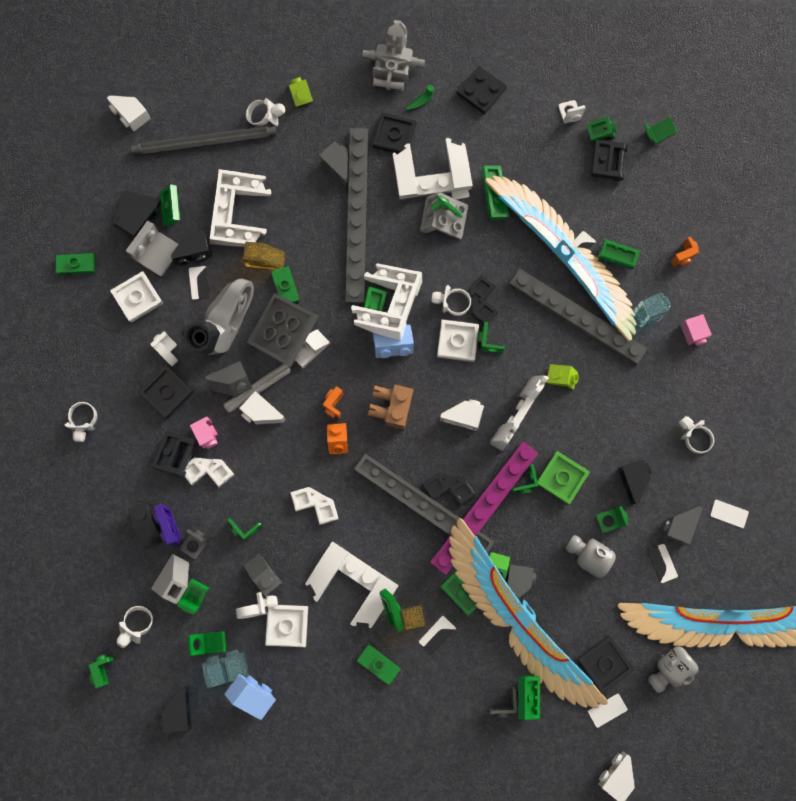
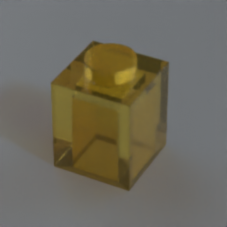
[401,605,425,630]

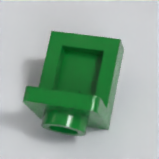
[176,579,209,615]
[89,654,114,688]

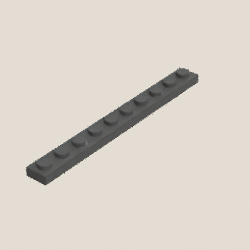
[346,128,368,304]

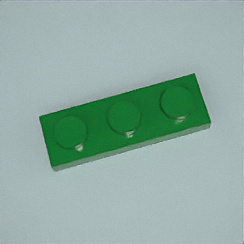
[481,166,509,220]

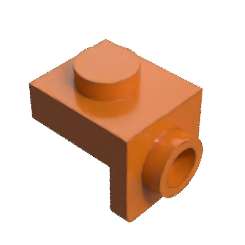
[671,237,699,267]
[323,386,344,419]
[327,423,348,454]

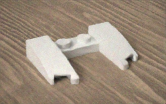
[393,138,472,199]
[210,169,271,247]
[351,263,422,341]
[490,375,549,451]
[305,541,399,628]

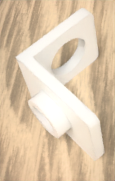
[558,100,585,124]

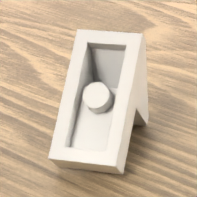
[295,330,330,368]

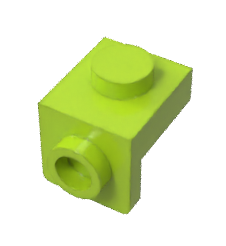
[288,77,313,107]
[547,364,579,389]

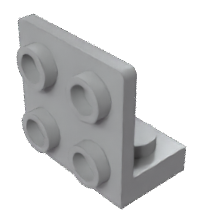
[420,192,468,239]
[126,221,178,277]

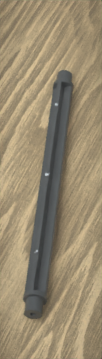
[131,126,277,155]

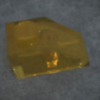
[243,241,285,270]

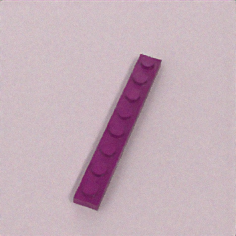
[429,442,538,576]

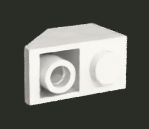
[107,96,151,131]
[598,751,635,801]

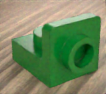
[587,116,617,142]

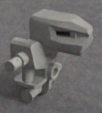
[362,20,425,91]

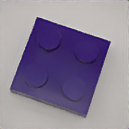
[153,504,183,547]

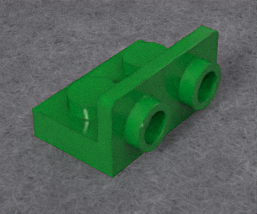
[518,675,540,720]

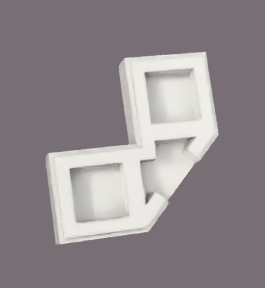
[185,457,234,488]
[290,487,339,525]

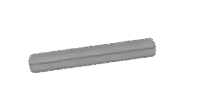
[224,364,291,413]

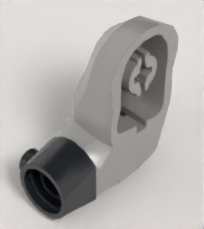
[181,278,254,355]

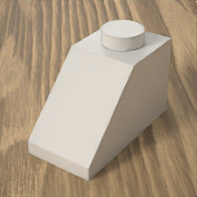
[240,391,286,424]
[440,400,484,431]

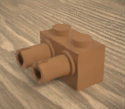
[368,385,414,430]

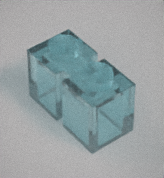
[633,292,671,328]
[202,650,250,688]

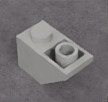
[151,554,189,604]

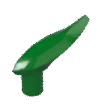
[405,85,434,110]
[430,195,462,218]

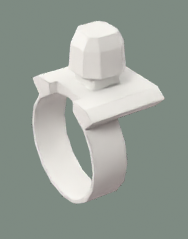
[246,98,285,127]
[431,285,471,316]
[150,331,178,366]
[65,402,97,442]
[679,416,714,454]
[236,592,278,619]
[117,606,153,648]

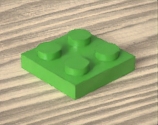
[538,451,590,505]

